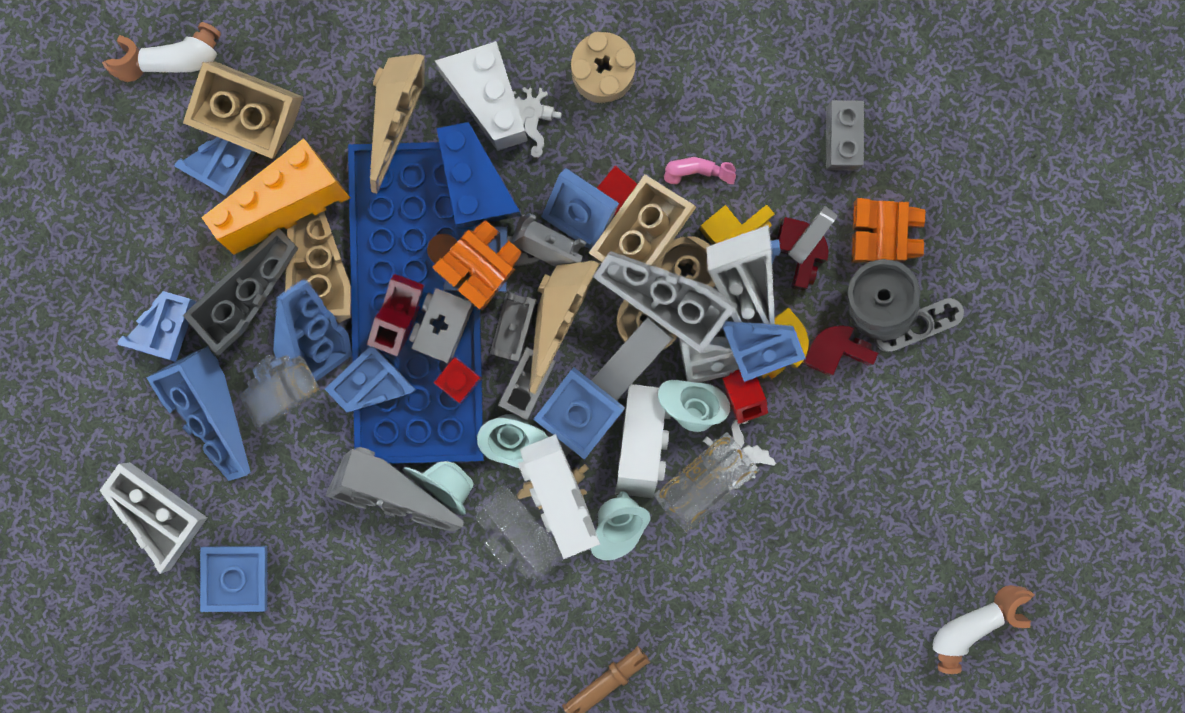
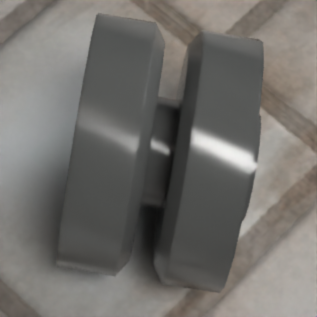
[848,259,921,341]

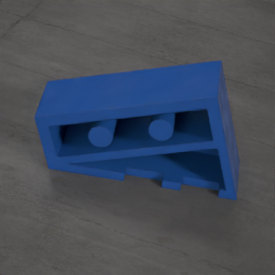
[437,122,521,229]

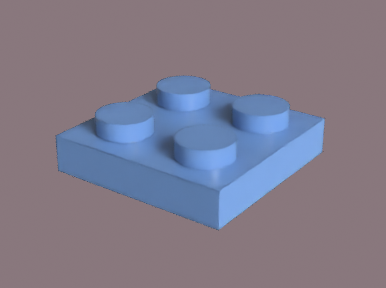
[541,168,619,250]
[533,368,625,460]
[200,546,267,612]

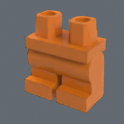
[851,198,926,263]
[432,220,522,310]

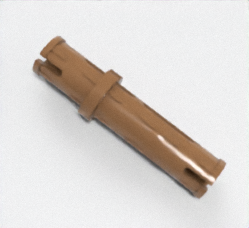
[562,646,650,713]

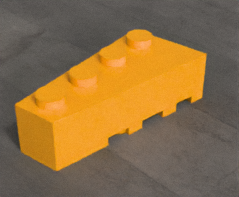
[201,138,351,255]

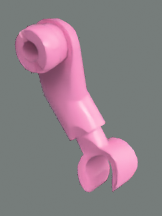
[664,157,736,185]

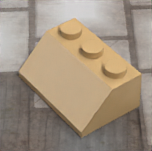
[183,62,303,159]
[589,174,696,266]

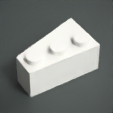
[435,41,528,151]
[706,225,775,324]
[615,384,671,498]
[518,434,600,559]
[100,462,207,574]

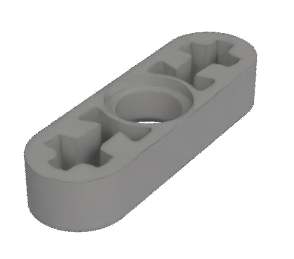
[874,298,964,352]

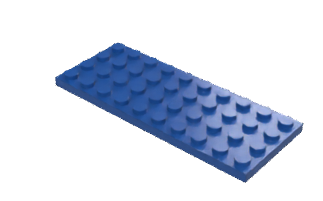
[348,142,484,463]

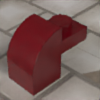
[777,217,828,291]
[367,274,425,356]
[801,325,879,376]

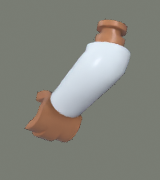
[102,22,221,82]
[933,585,1035,674]

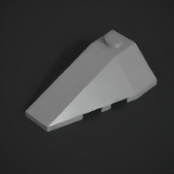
[593,251,737,353]
[326,447,464,532]

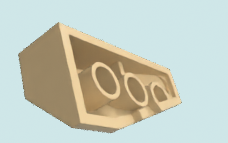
[370,54,425,194]
[285,211,351,323]
[529,261,599,394]

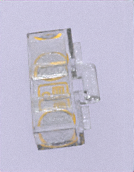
[239,355,320,429]
[654,432,760,533]
[474,482,564,582]

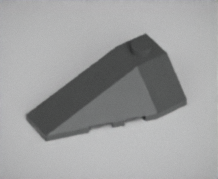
[182,228,299,356]

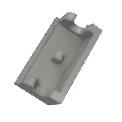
[511,213,586,267]
[490,292,537,362]

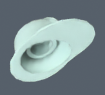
[658,380,730,432]
[477,414,548,469]
[403,461,473,516]
[591,491,650,560]

